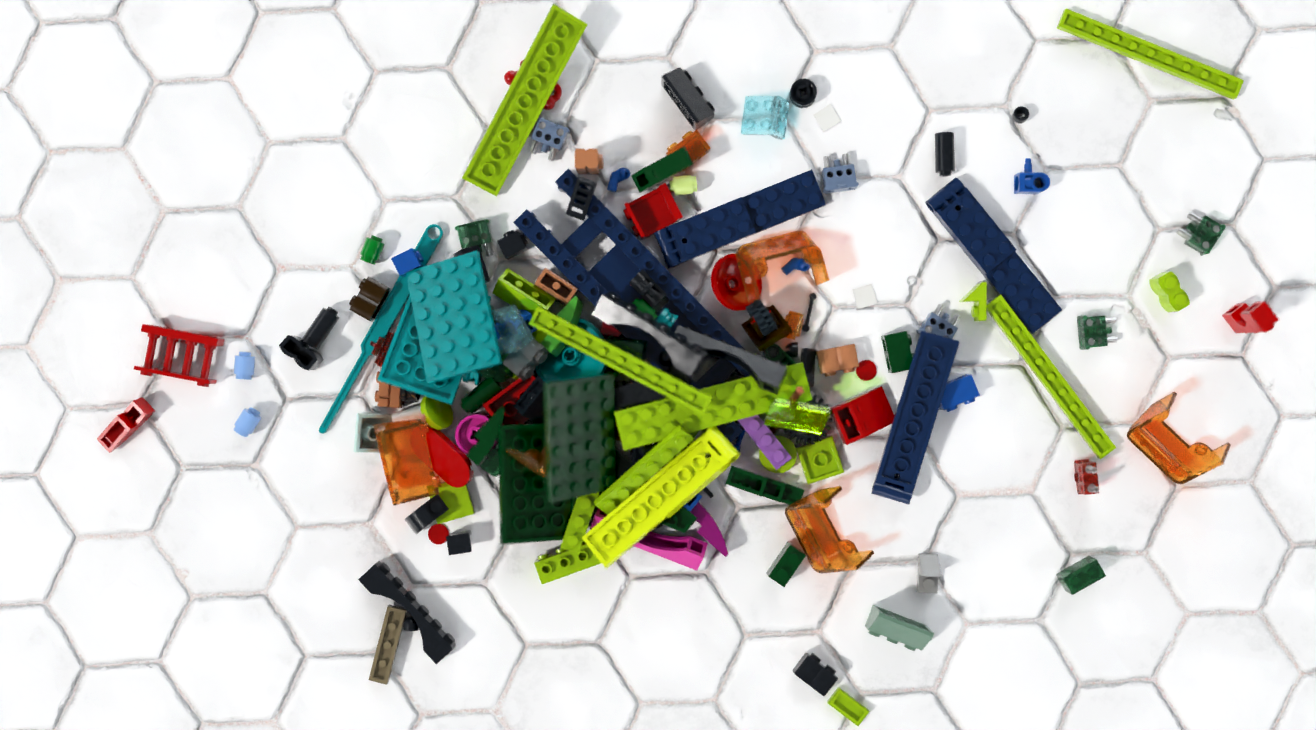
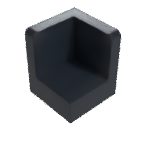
[446,530,472,555]

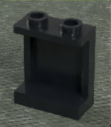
[513,376,546,424]

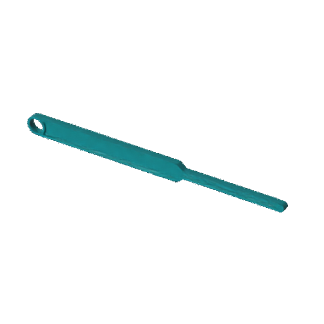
[319,224,443,434]

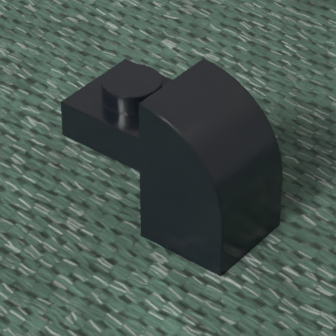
[404,494,449,534]

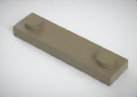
[368,605,407,685]

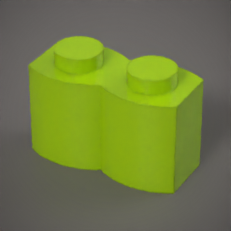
[1149,271,1190,312]

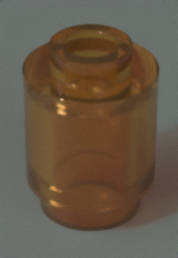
[785,311,804,340]

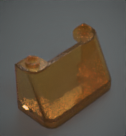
[373,419,441,506]

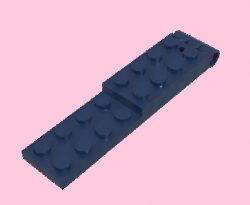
[654,169,826,269]
[925,177,1062,334]
[871,330,960,505]

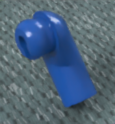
[607,168,631,192]
[781,257,810,276]

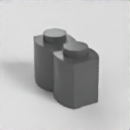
[503,334,549,381]

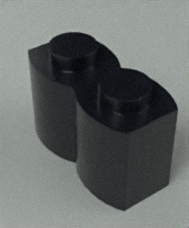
[279,335,324,370]
[792,652,838,697]

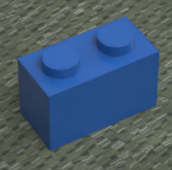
[939,374,980,412]

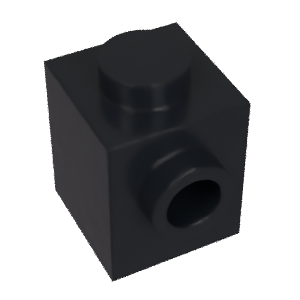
[497,230,529,260]

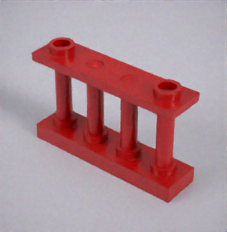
[133,324,225,387]

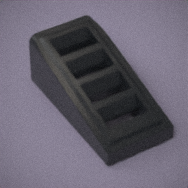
[566,176,597,221]

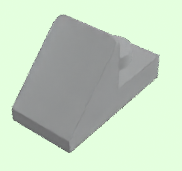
[917,553,941,594]

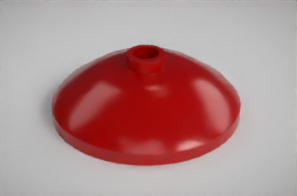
[711,254,762,311]

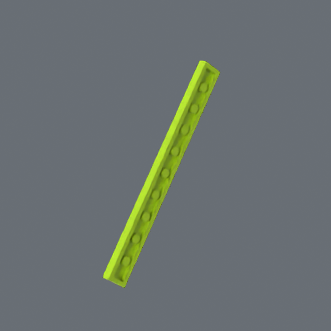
[1056,9,1244,100]
[987,295,1116,459]
[529,306,713,415]

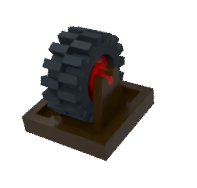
[741,299,793,352]

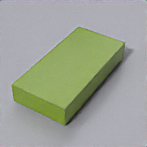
[827,687,870,726]

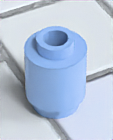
[234,352,255,380]
[233,407,261,437]

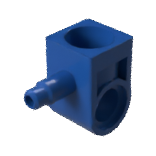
[1014,158,1050,194]

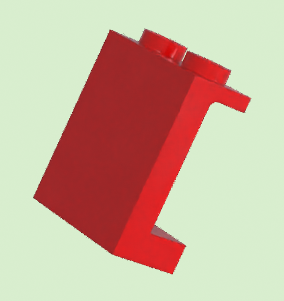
[623,183,683,240]

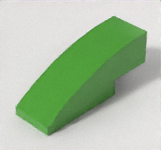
[541,296,584,357]

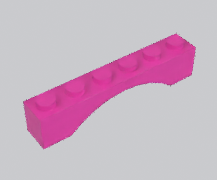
[590,508,708,571]

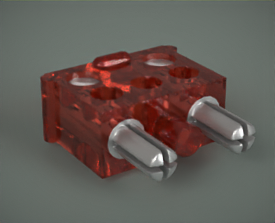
[1074,459,1100,495]

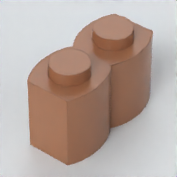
[816,344,859,377]

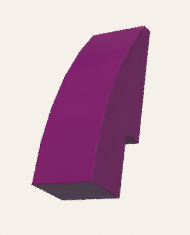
[690,502,728,557]

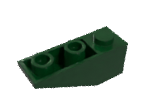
[631,146,693,193]

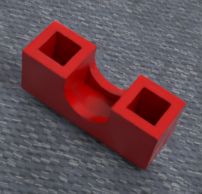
[1222,301,1279,334]

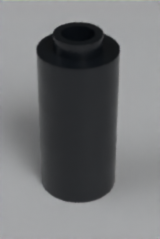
[934,132,955,177]
[302,306,340,350]

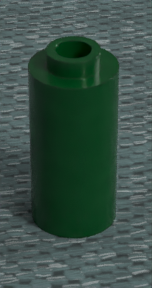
[460,375,503,414]

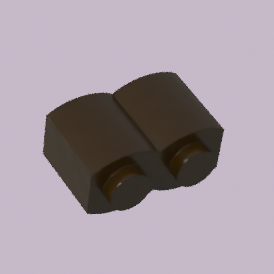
[349,276,391,322]

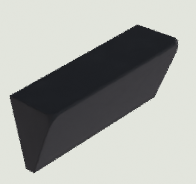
[800,348,816,387]

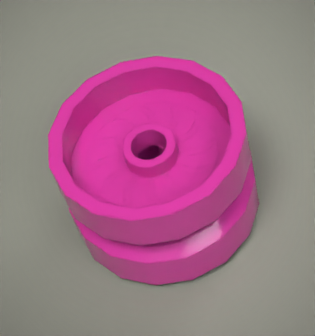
[455,413,499,454]

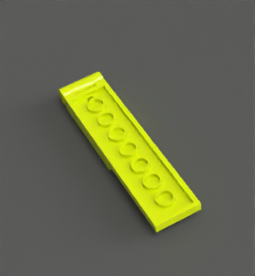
[581,426,740,568]

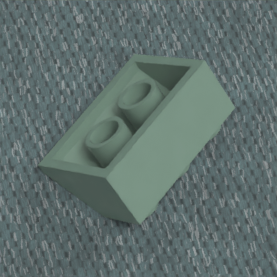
[865,605,935,651]

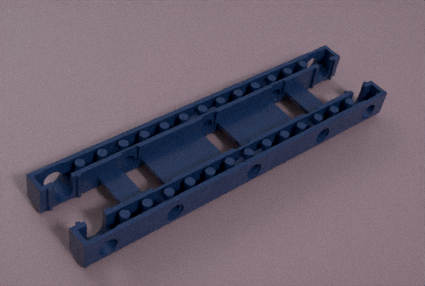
[513,168,751,443]

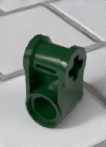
[763,344,796,366]

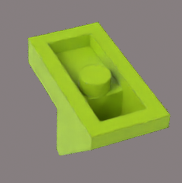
[959,282,987,321]

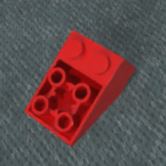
[829,386,894,445]

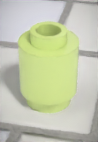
[669,175,697,196]

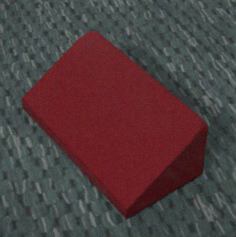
[601,322,622,337]

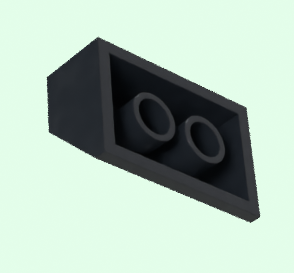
[661,67,715,131]

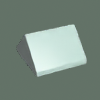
[354,412,392,453]

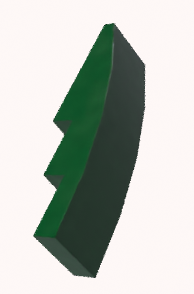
[725,466,804,508]

